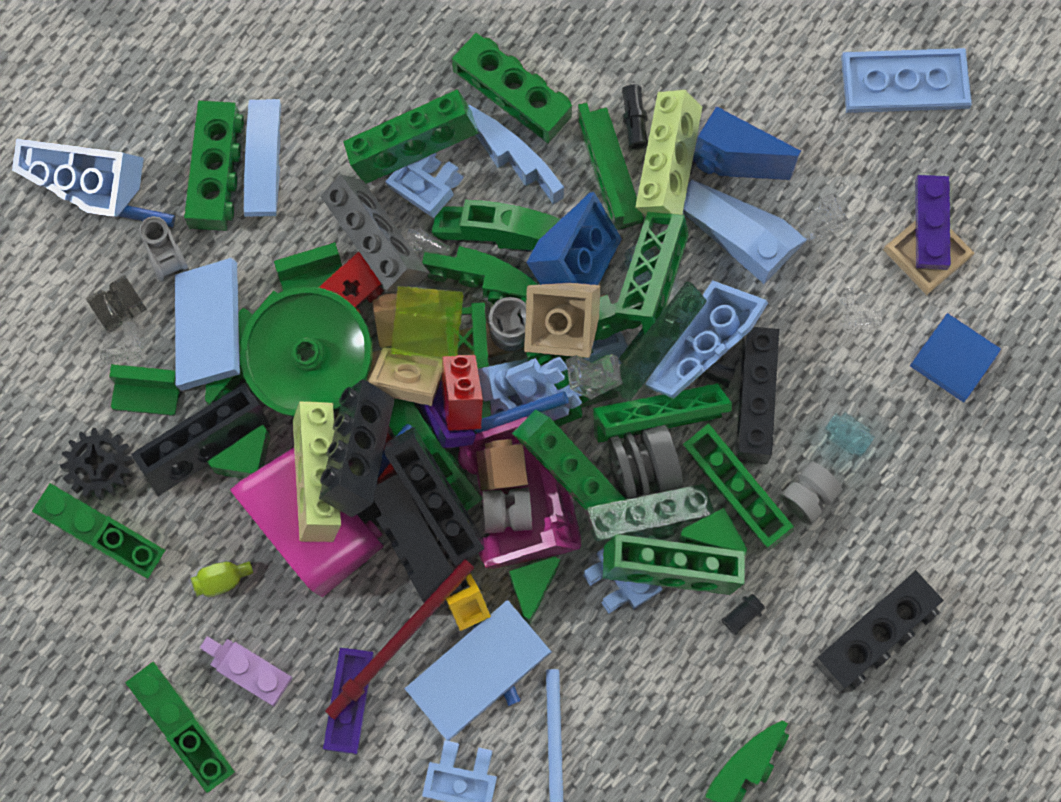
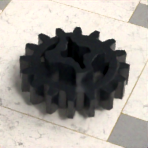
[60,428,135,500]

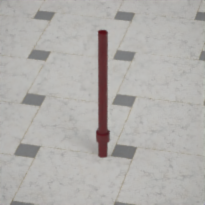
[325,559,475,720]

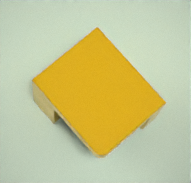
[446,573,491,631]

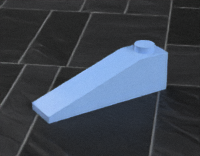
[12,139,144,217]
[683,180,807,284]
[645,280,768,399]

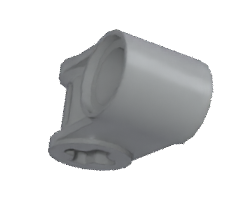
[139,216,189,282]

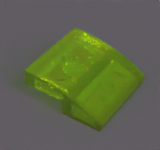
[391,286,463,359]

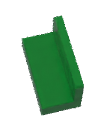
[274,242,347,291]
[109,364,180,416]

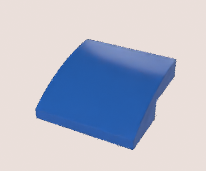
[910,313,1001,403]

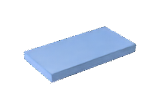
[841,48,972,113]
[175,258,240,391]
[404,600,552,741]

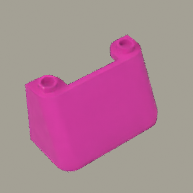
[458,417,581,569]
[230,448,384,597]

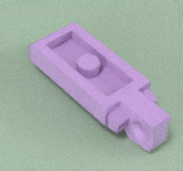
[200,636,293,707]

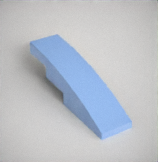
[244,99,281,217]
[469,105,564,204]

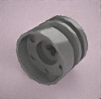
[608,425,683,504]

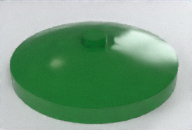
[240,287,373,417]

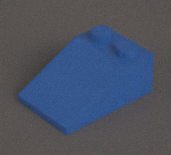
[693,106,801,180]
[526,192,622,285]

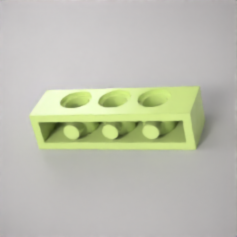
[636,90,702,216]
[293,402,341,542]

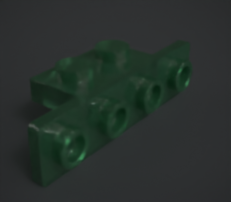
[609,281,707,401]
[585,484,714,541]

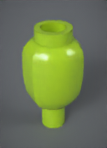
[190,561,253,598]

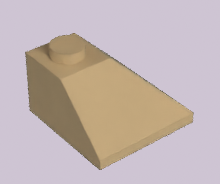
[524,283,601,358]

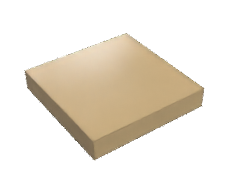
[883,221,974,295]
[368,347,442,406]

